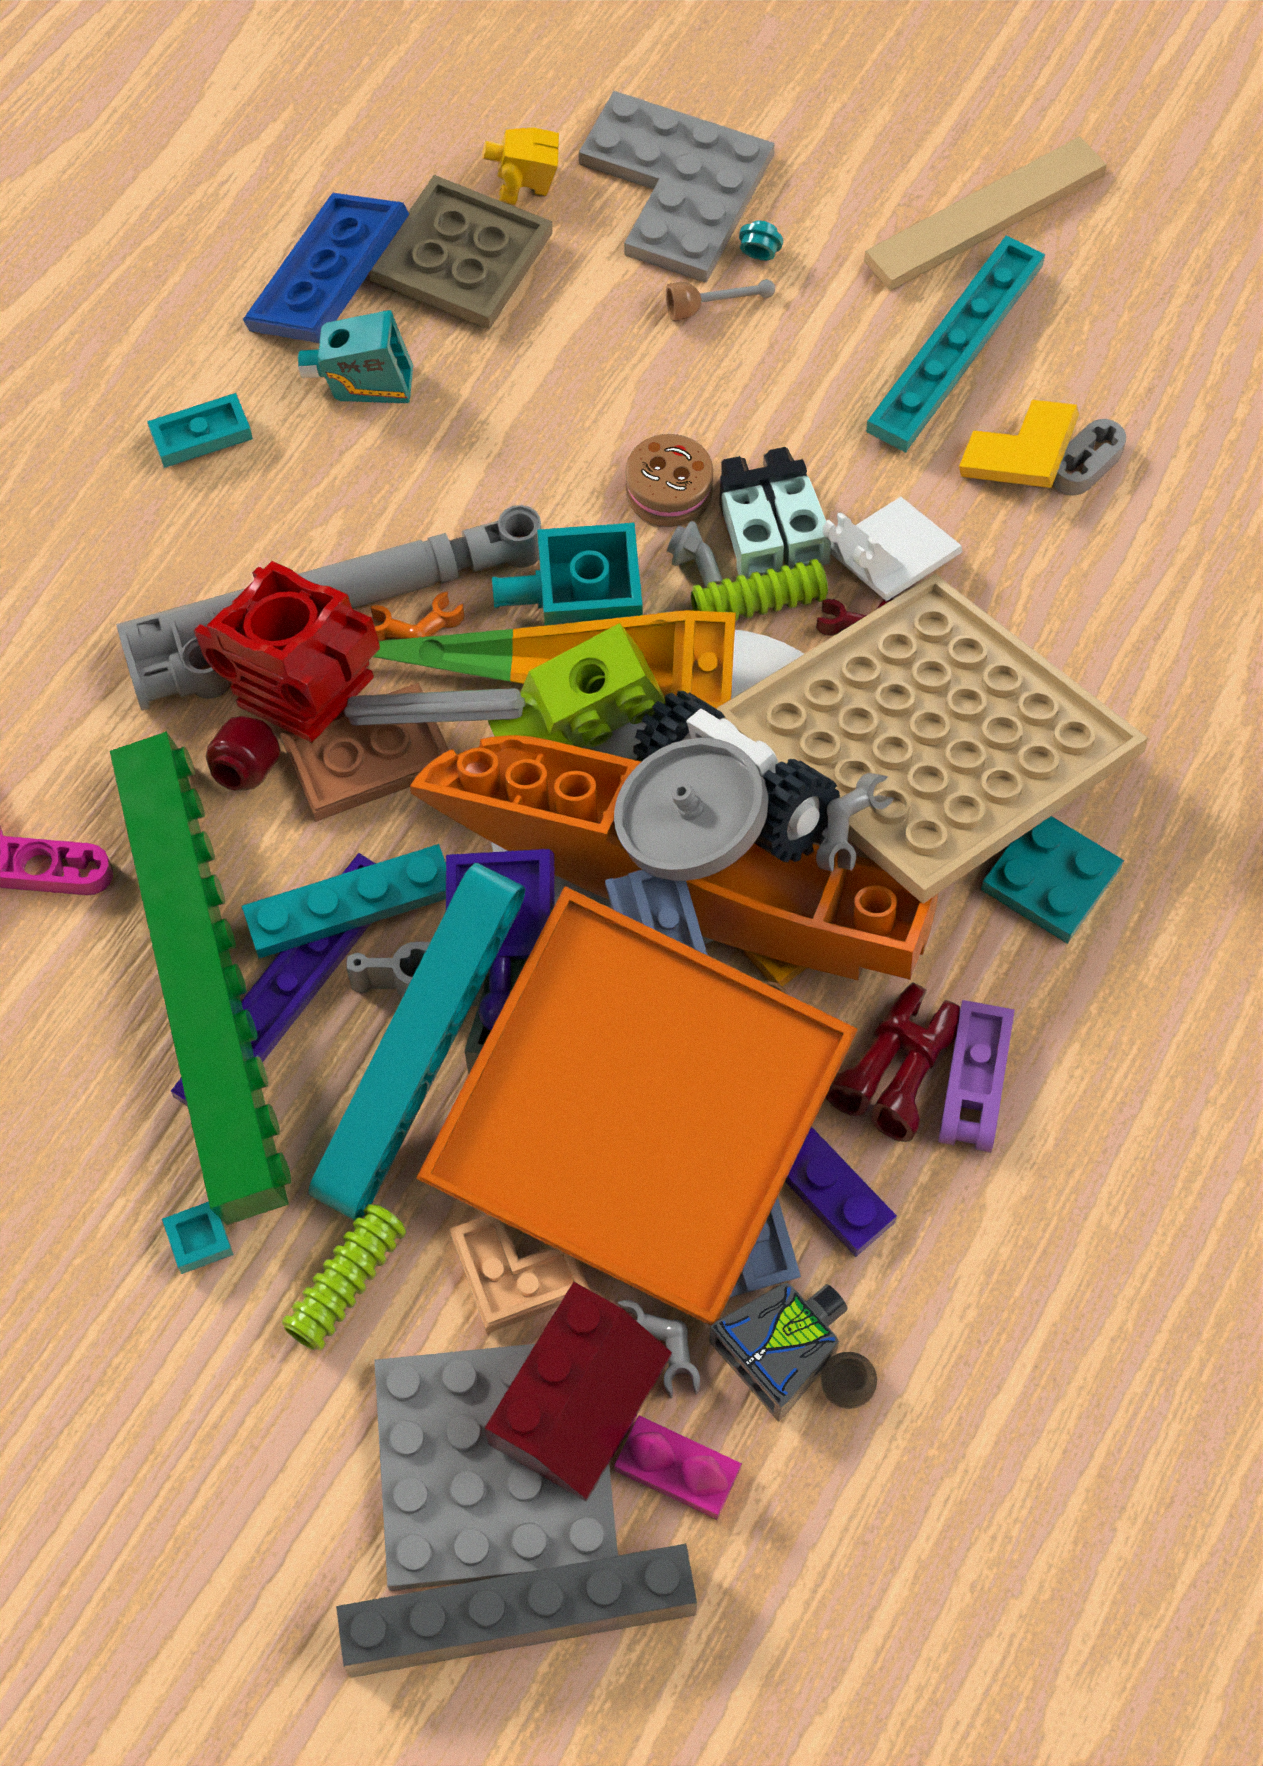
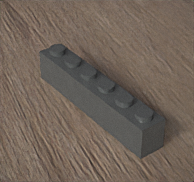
[336,1544,697,1678]

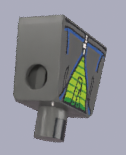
[709,1283,848,1422]

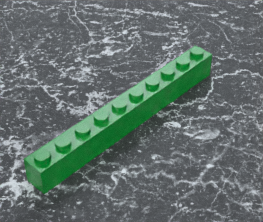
[110,731,291,1225]

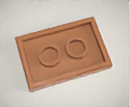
[280,682,449,822]

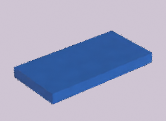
[243,193,409,343]

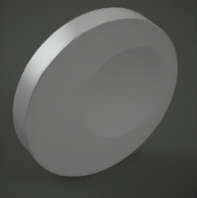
[614,738,768,881]

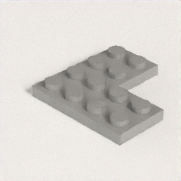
[579,91,775,283]

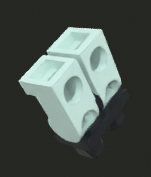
[719,447,831,579]

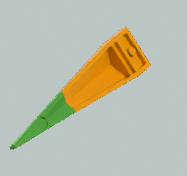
[373,610,736,708]

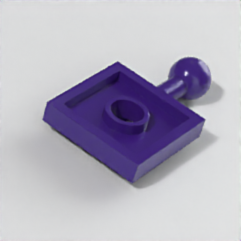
[446,849,555,1031]

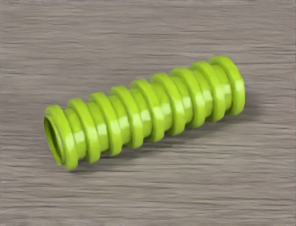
[691,558,828,621]
[281,1204,406,1350]

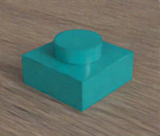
[162,1201,234,1274]

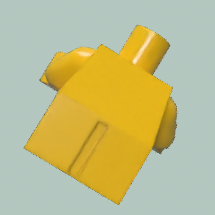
[482,127,559,205]

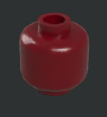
[205,716,281,791]

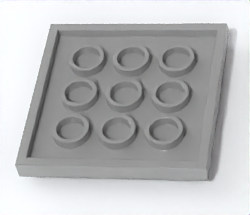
[374,1344,618,1591]

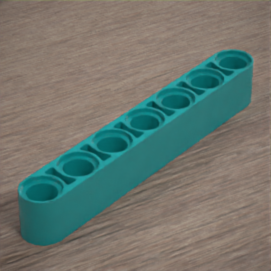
[308,863,526,1220]

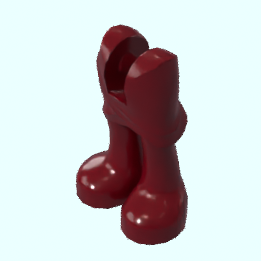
[826,982,960,1142]

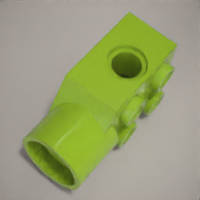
[488,623,665,748]

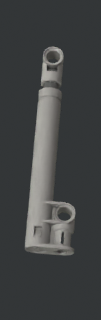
[116,505,541,711]

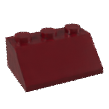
[485,1281,672,1502]

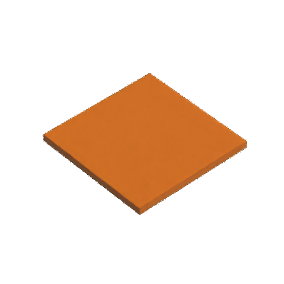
[416,886,858,1326]

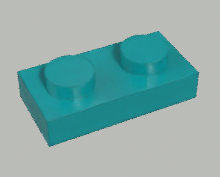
[147,393,253,468]

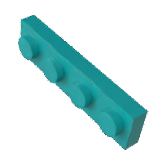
[242,844,446,959]

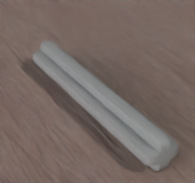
[344,688,525,725]

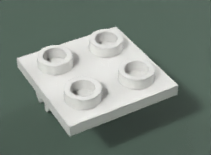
[823,497,962,601]

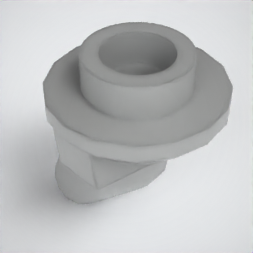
[667,521,723,587]

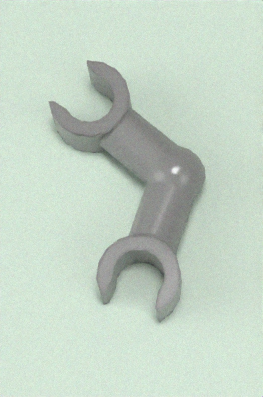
[816,773,894,871]
[618,1300,700,1398]

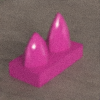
[614,1415,742,1520]

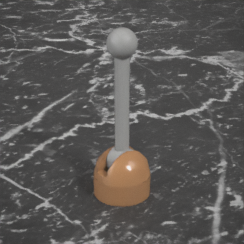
[666,279,775,320]

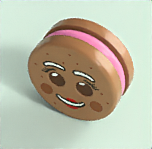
[626,434,713,527]

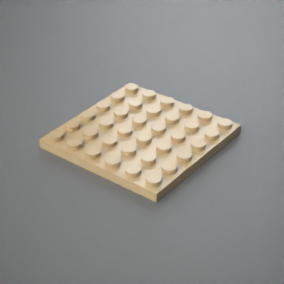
[716,574,1148,903]

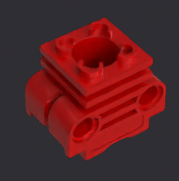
[193,561,380,743]

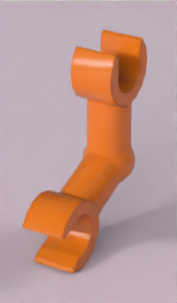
[370,591,465,641]

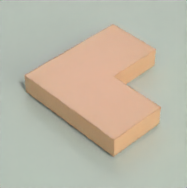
[449,1215,589,1333]

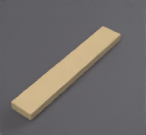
[864,136,1107,291]

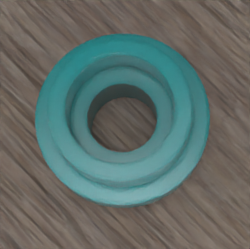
[739,220,784,261]

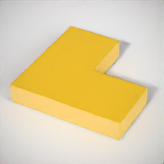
[959,400,1079,488]

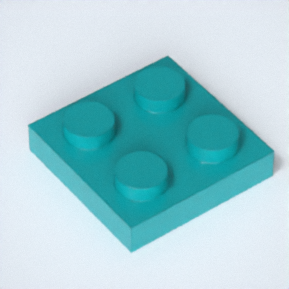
[981,816,1124,944]

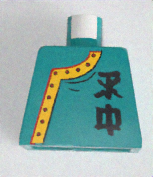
[298,310,414,403]

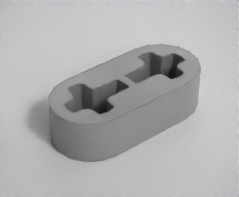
[1053,419,1126,495]

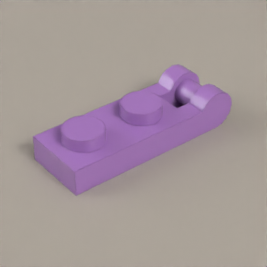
[938,1000,1015,1153]

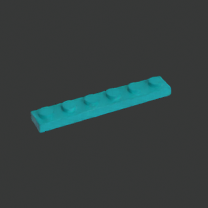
[866,235,1045,453]

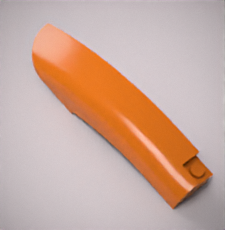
[410,735,939,980]

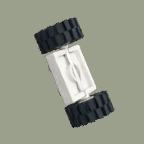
[633,691,840,863]

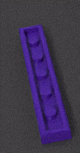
[171,853,376,1105]

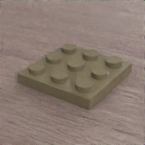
[369,175,553,329]

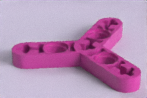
[0,826,113,895]

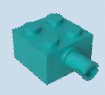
[492,522,643,626]

